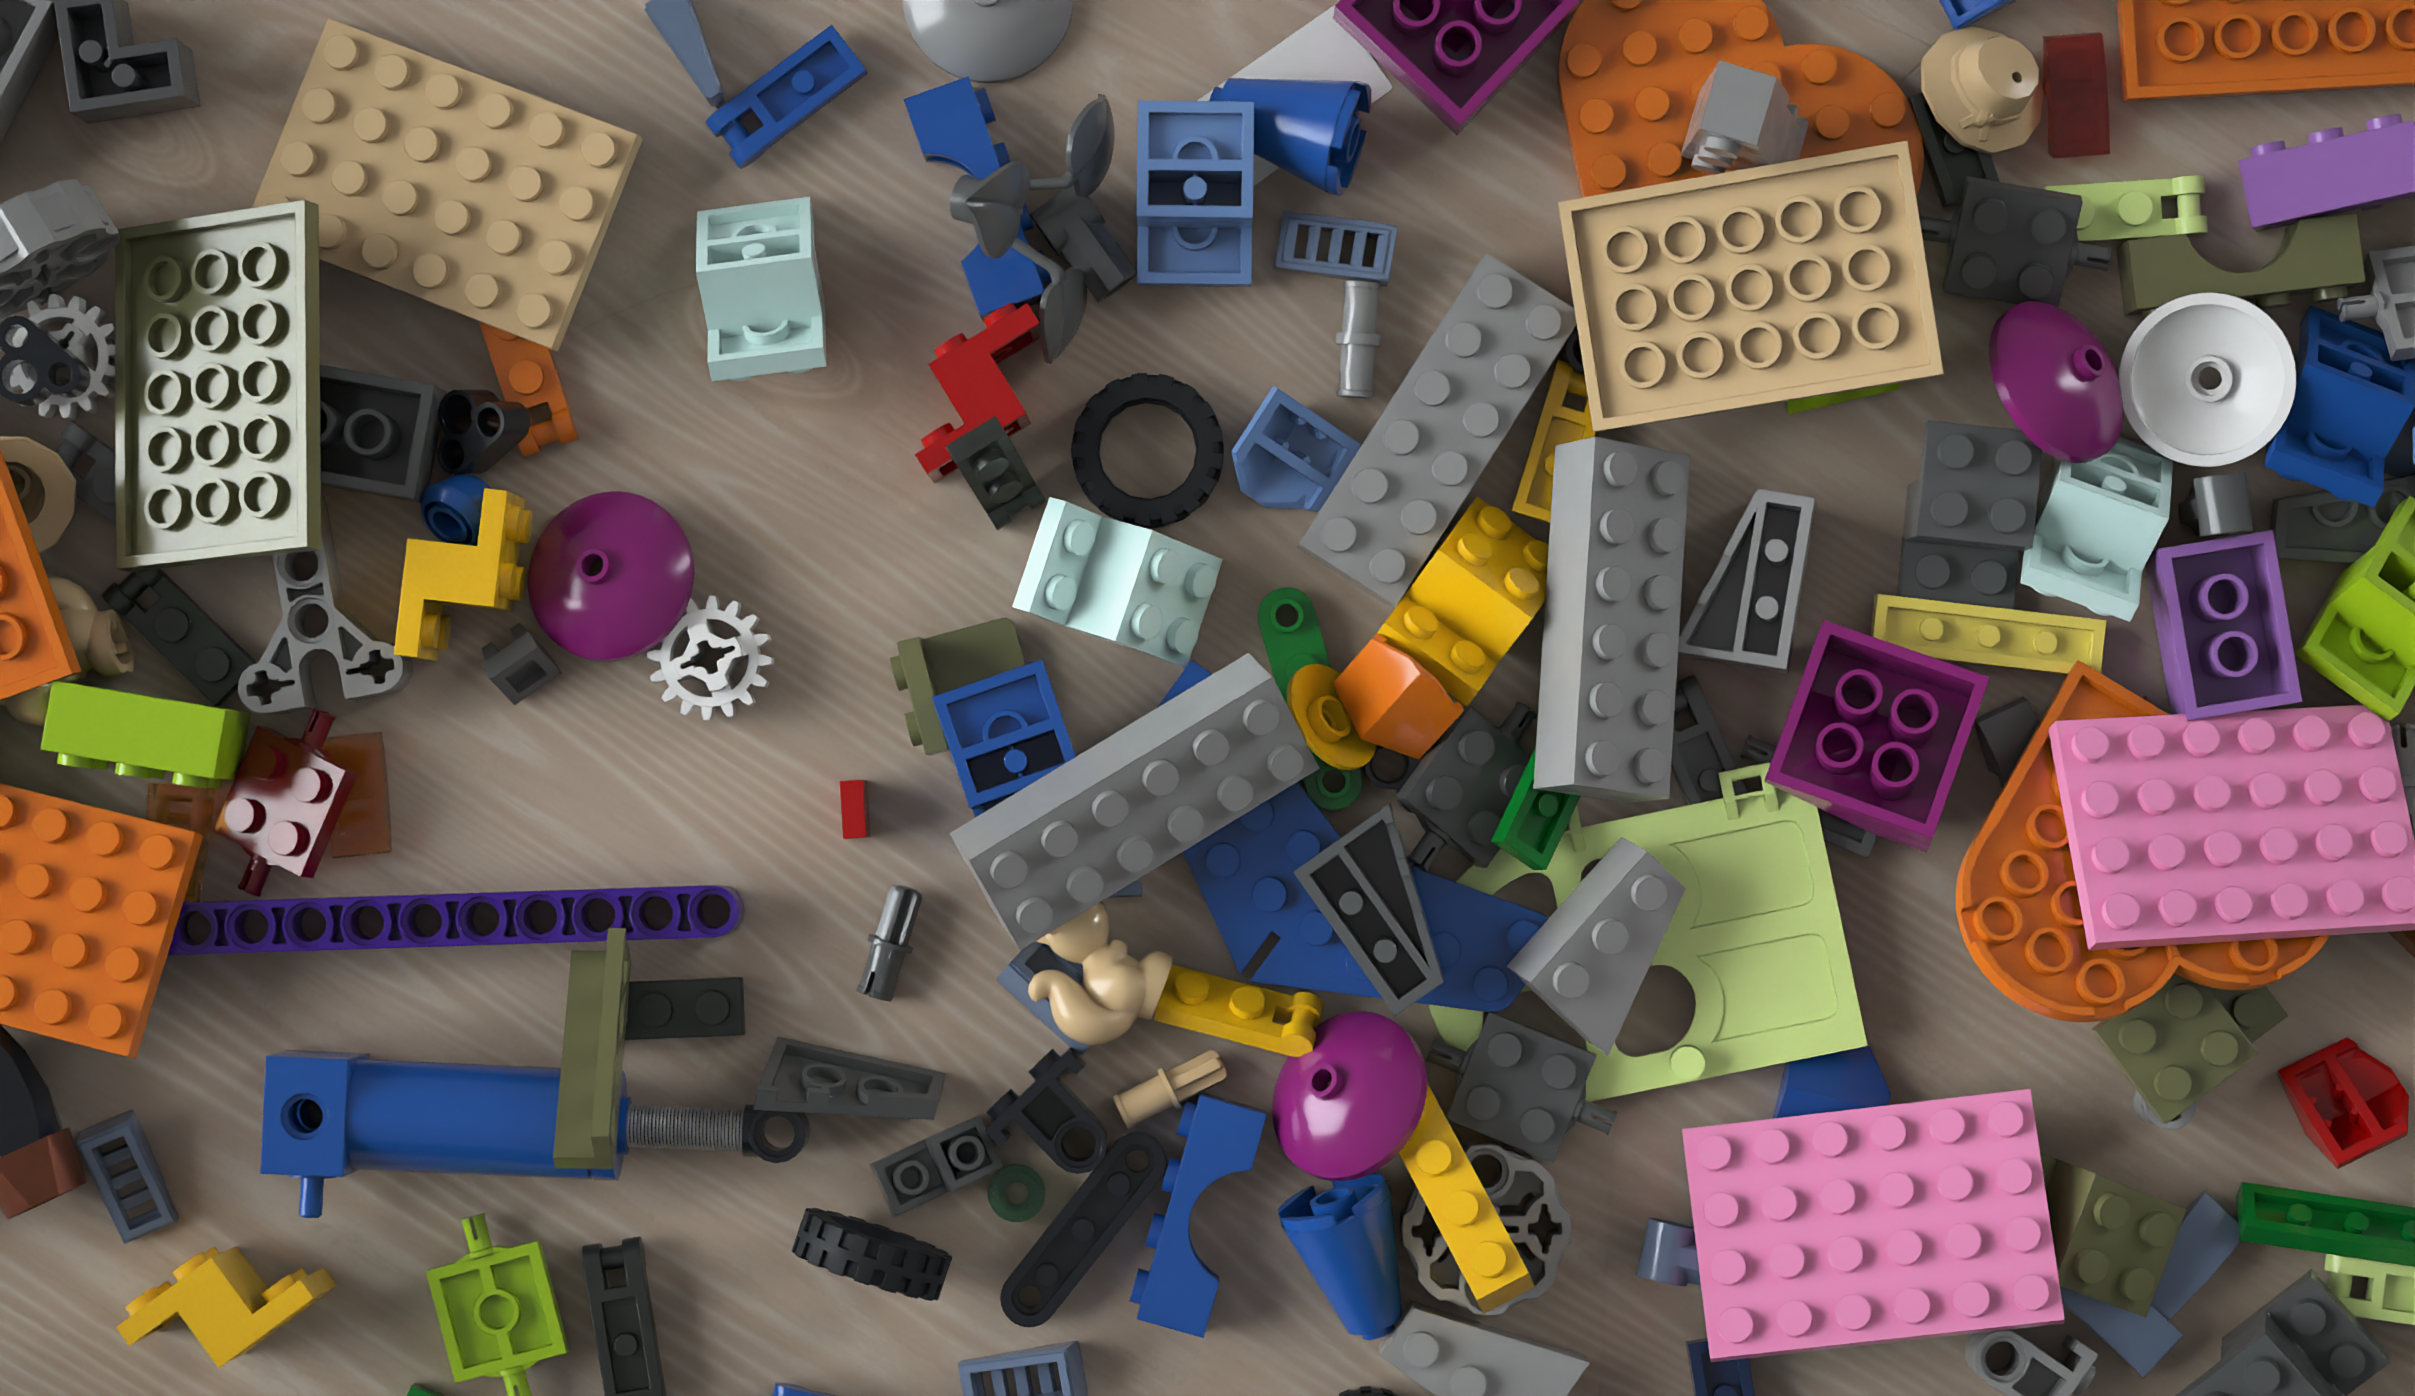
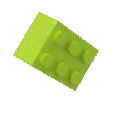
[40,681,251,789]

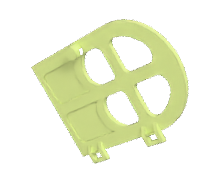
[1429,762,1868,1102]

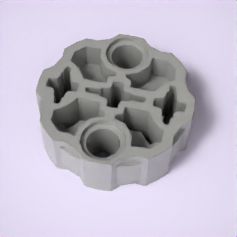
[0,179,121,320]
[1400,1141,1572,1315]

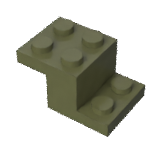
[2091,973,2288,1124]
[2040,1152,2187,1318]

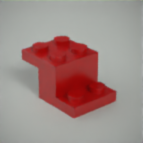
[915,303,1040,483]

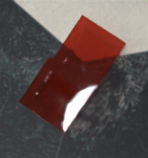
[2043,32,2110,158]

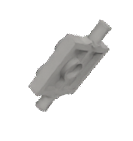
[2337,246,2415,361]

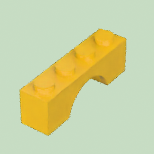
[1399,1083,1535,1314]

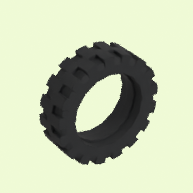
[1071,373,1224,528]
[792,1208,952,1301]

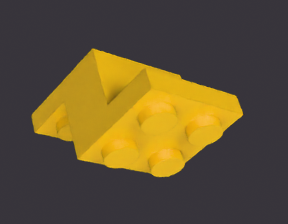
[394,488,533,662]
[1377,496,1549,706]
[116,1246,337,1368]

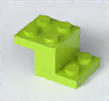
[2294,495,2415,722]

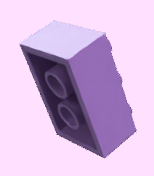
[2146,530,2302,721]

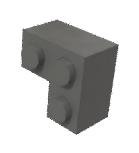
[54,0,201,124]

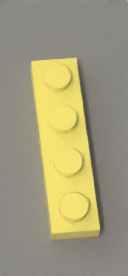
[1870,594,2107,675]

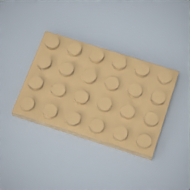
[252,18,643,352]
[1558,141,1944,433]

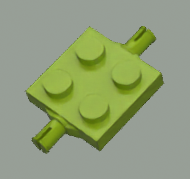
[426,1213,570,1396]

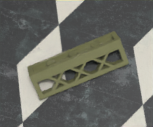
[553,928,631,1169]

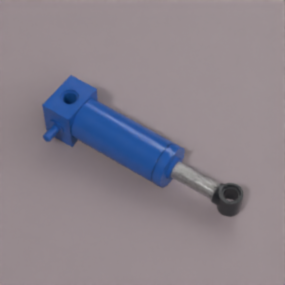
[260,1050,811,1218]

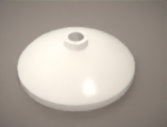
[2119,293,2297,467]

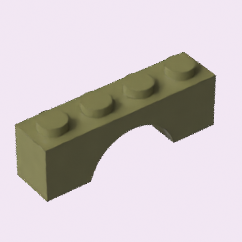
[2116,213,2366,320]

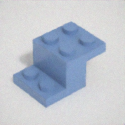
[1136,100,1254,287]

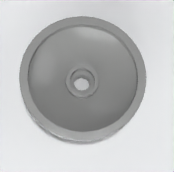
[903,0,1074,83]

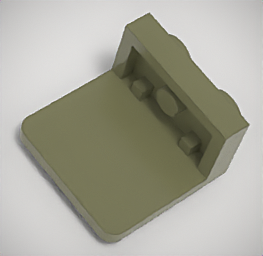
[890,618,1026,756]

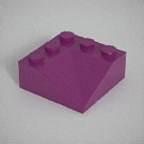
[1333,0,1580,135]
[1764,620,1990,853]

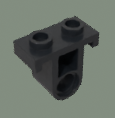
[984,1048,1109,1174]

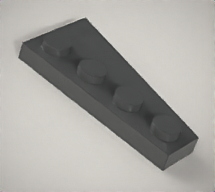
[2270,473,2415,563]

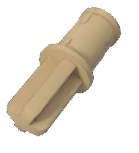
[1113,1050,1228,1129]

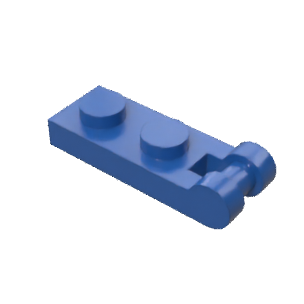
[706,24,868,169]

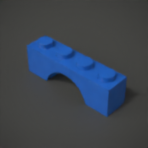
[904,76,1052,322]
[1129,1092,1267,1338]

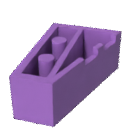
[2238,114,2415,232]

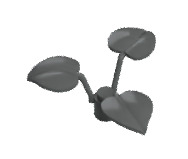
[950,94,1115,364]

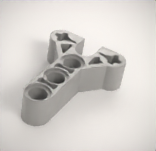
[238,495,413,715]

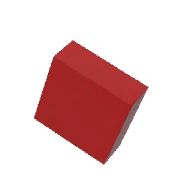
[840,780,870,839]

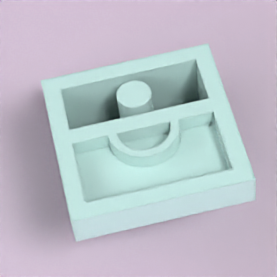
[696,196,827,382]
[2020,437,2173,622]
[1013,497,1223,667]

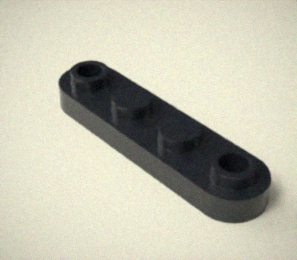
[1000,1132,1166,1327]

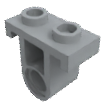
[1965,1329,2098,1396]

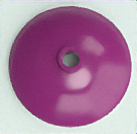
[1989,301,2124,463]
[528,491,694,662]
[1272,1011,1427,1181]

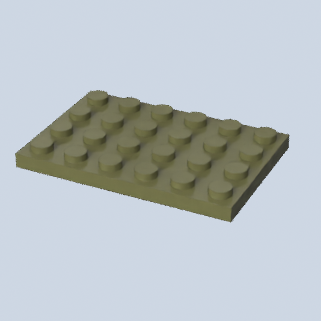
[115,200,321,572]

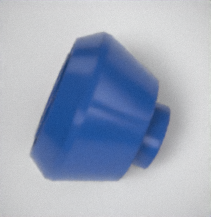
[420,474,491,546]

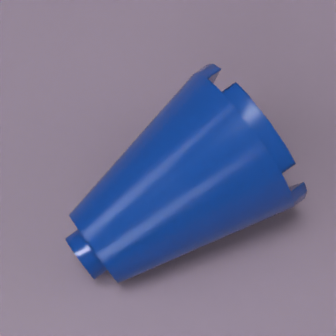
[1209,78,1371,196]
[1278,1172,1402,1340]

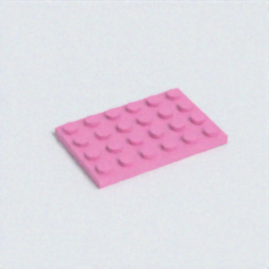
[2048,705,2415,950]
[1682,1089,2065,1362]

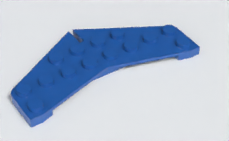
[1157,660,1549,1012]

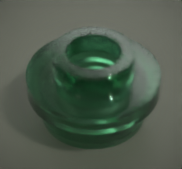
[988,1164,1046,1222]

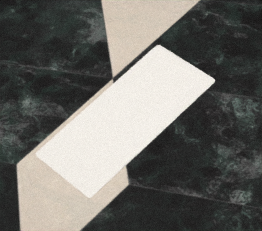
[1198,6,1392,186]

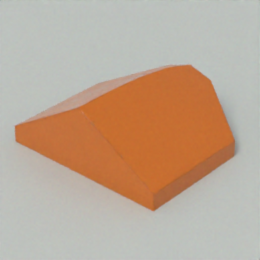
[1333,633,1464,760]

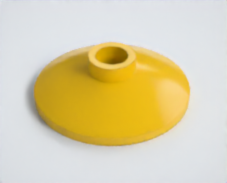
[1287,664,1377,771]

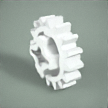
[0,294,115,420]
[647,595,774,721]

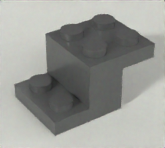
[1896,420,2042,609]
[2176,1269,2390,1396]

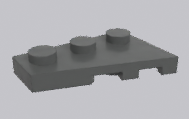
[753,1037,946,1120]

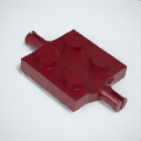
[213,708,358,897]

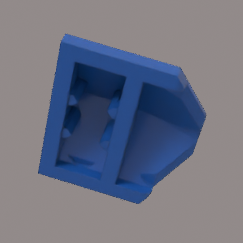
[1773,1046,1891,1119]

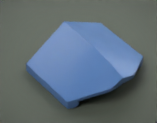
[1231,386,1362,511]

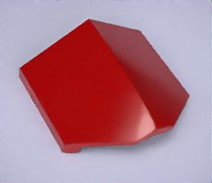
[2278,1037,2409,1169]

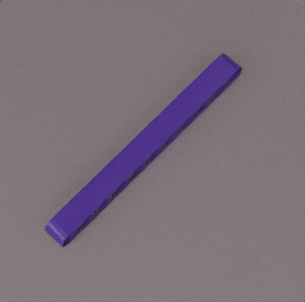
[168,885,745,955]

